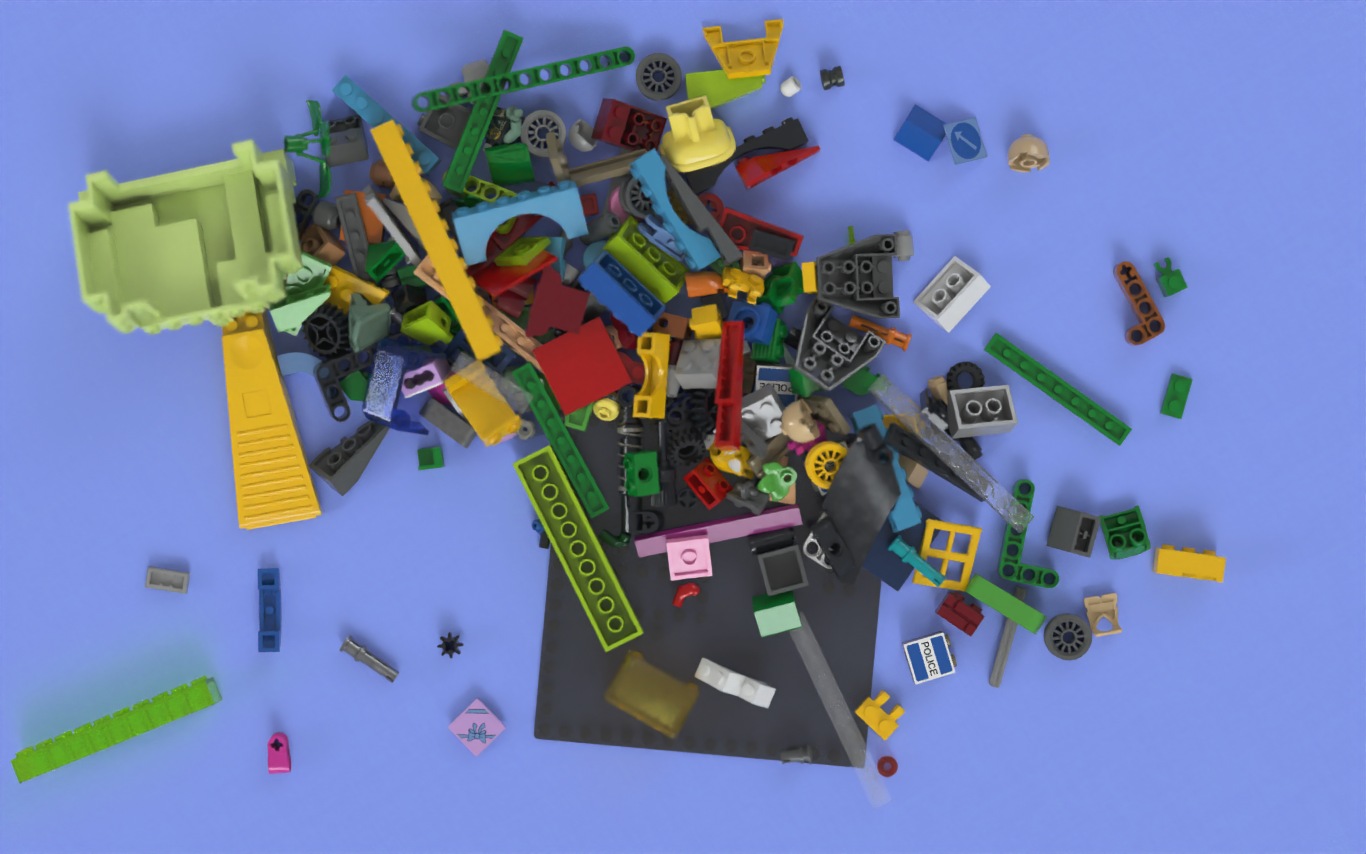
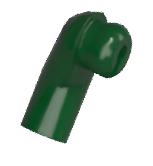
[599,529,631,547]

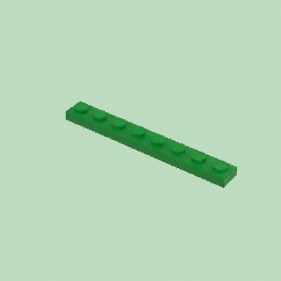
[441,30,524,194]
[983,333,1132,446]
[511,362,610,519]

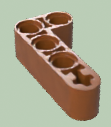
[1113,261,1165,346]

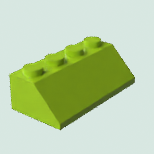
[602,215,690,305]

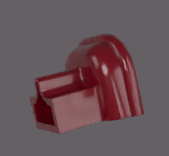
[526,265,590,338]

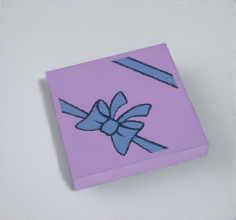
[448,697,506,757]

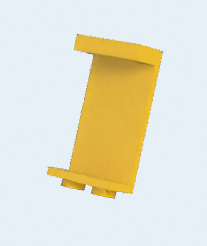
[444,360,522,448]

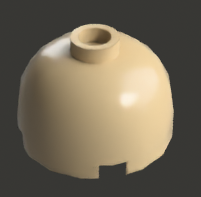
[1007,134,1050,172]
[780,399,819,443]

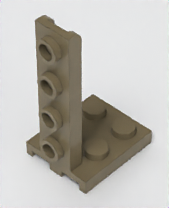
[546,132,648,187]
[746,395,851,478]

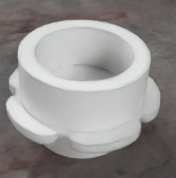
[515,419,535,440]

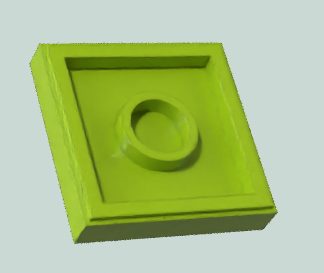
[494,236,551,266]

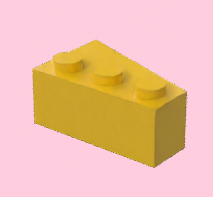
[1152,544,1226,583]

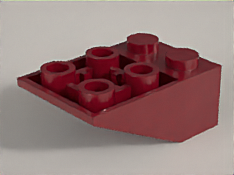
[591,98,667,152]

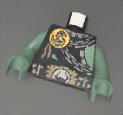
[467,95,525,151]

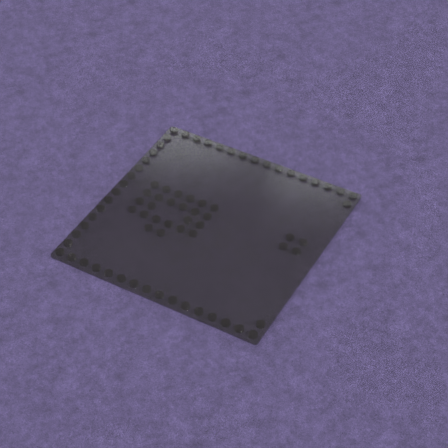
[534,410,882,768]

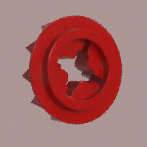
[697,193,724,223]

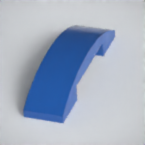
[258,568,282,652]

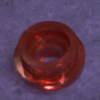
[877,756,898,777]

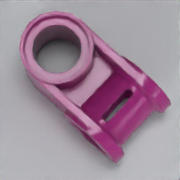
[267,732,291,774]

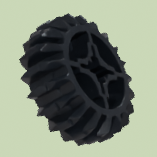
[301,302,351,359]
[689,388,718,435]

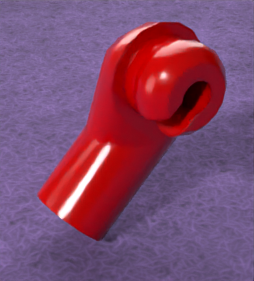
[672,582,700,608]

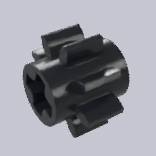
[437,632,464,659]

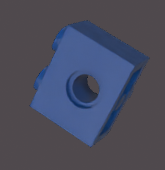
[727,300,778,345]

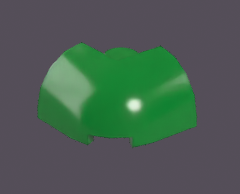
[756,261,804,313]

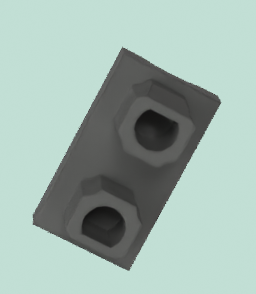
[727,481,770,515]

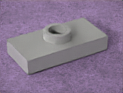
[145,566,191,594]

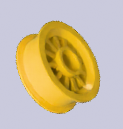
[805,441,848,489]

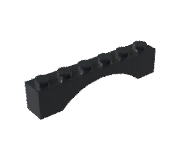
[684,117,809,195]

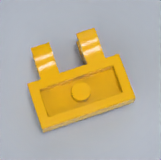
[722,267,764,305]
[854,690,905,741]

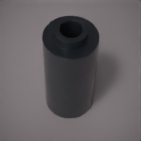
[747,527,796,555]

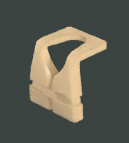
[1083,592,1122,637]

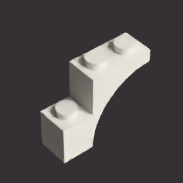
[694,657,776,708]

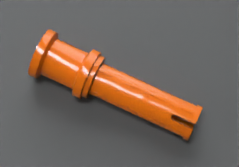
[848,314,912,351]

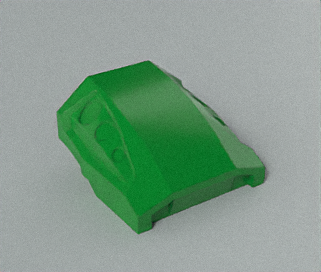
[484,143,535,186]
[1098,505,1151,560]

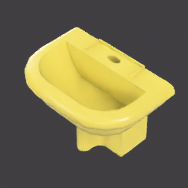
[659,95,736,172]

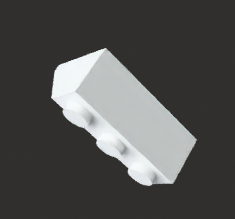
[913,256,991,333]

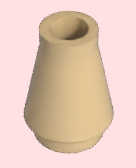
[927,375,948,406]

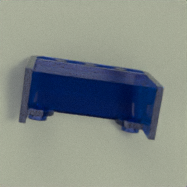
[362,338,447,435]

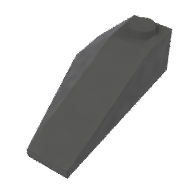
[309,415,392,497]

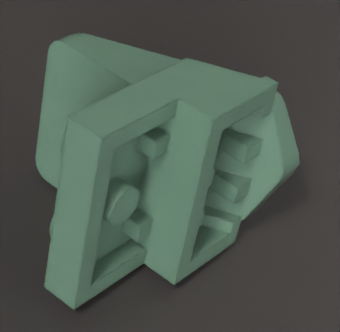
[348,292,391,352]

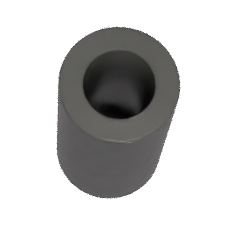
[579,212,620,246]

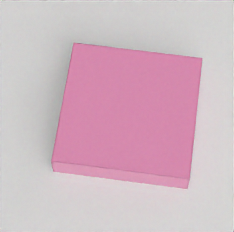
[666,535,713,581]

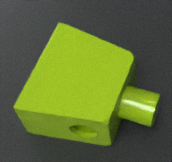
[400,301,453,345]

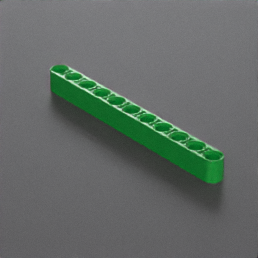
[411,47,635,113]

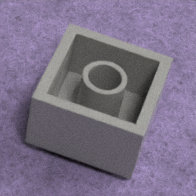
[674,339,721,389]
[741,384,786,441]

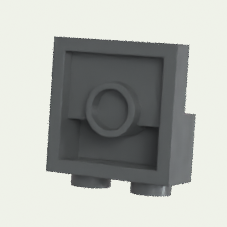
[417,93,471,150]

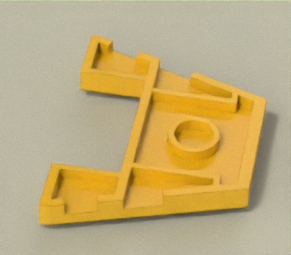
[702,19,784,79]
[323,265,390,351]

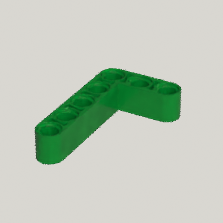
[997,479,1059,588]

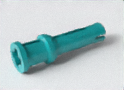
[887,535,946,587]

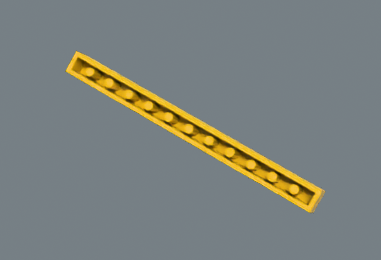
[370,120,503,362]

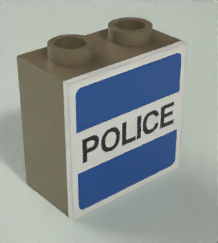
[902,631,957,685]

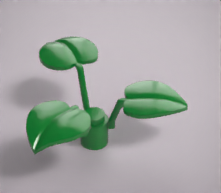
[284,100,331,198]

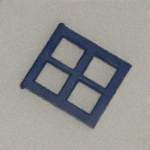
[444,328,517,383]

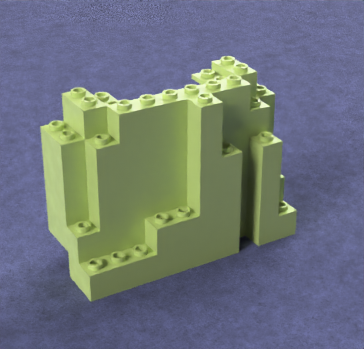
[68,139,303,334]

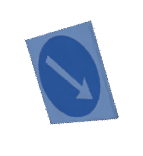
[943,117,987,165]

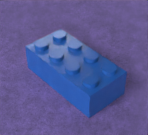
[578,250,667,338]

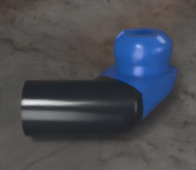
[532,519,550,549]

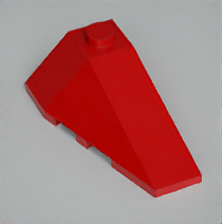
[735,146,821,191]

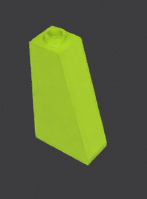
[685,70,766,110]

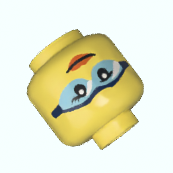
[593,391,622,421]

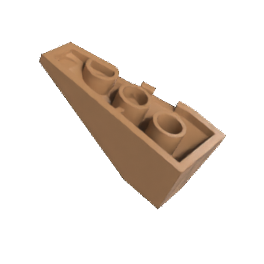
[280,222,346,299]

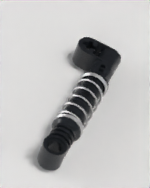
[617,385,665,533]

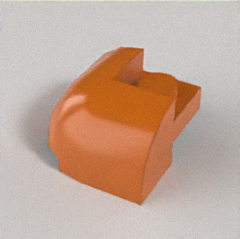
[684,270,728,298]

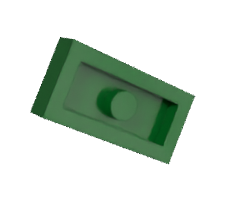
[1160,373,1193,419]

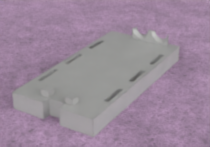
[363,184,422,267]

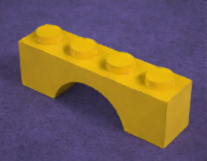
[633,332,670,419]

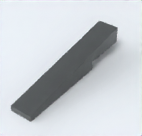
[660,155,743,267]

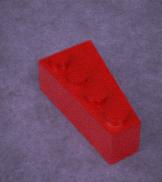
[719,207,804,256]

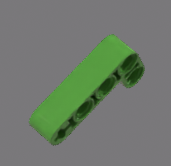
[965,573,1047,635]

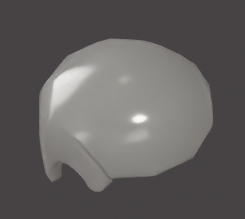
[568,119,598,152]

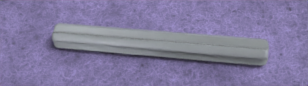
[989,587,1027,688]

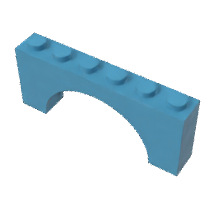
[452,180,589,266]

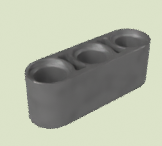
[419,396,477,449]

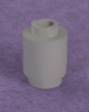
[893,231,914,261]

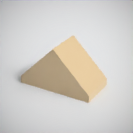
[897,453,929,489]

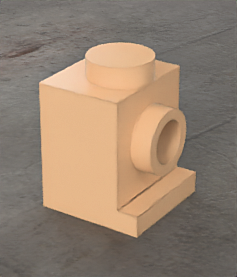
[739,250,771,279]

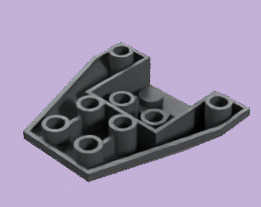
[816,234,900,319]
[794,295,886,392]

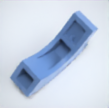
[277,352,336,407]

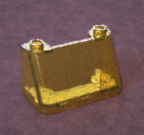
[603,650,701,739]

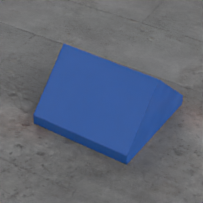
[893,104,946,162]

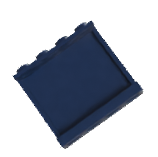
[835,500,942,591]

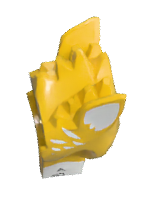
[704,435,754,480]

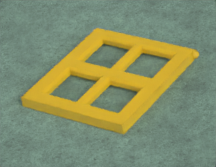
[912,519,983,592]

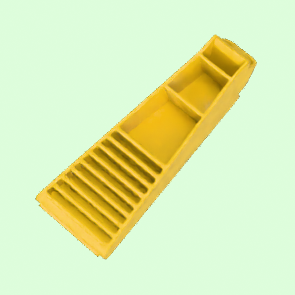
[222,309,322,530]

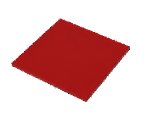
[469,250,558,296]
[532,316,632,416]

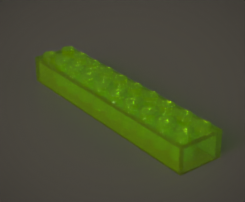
[10,675,222,784]

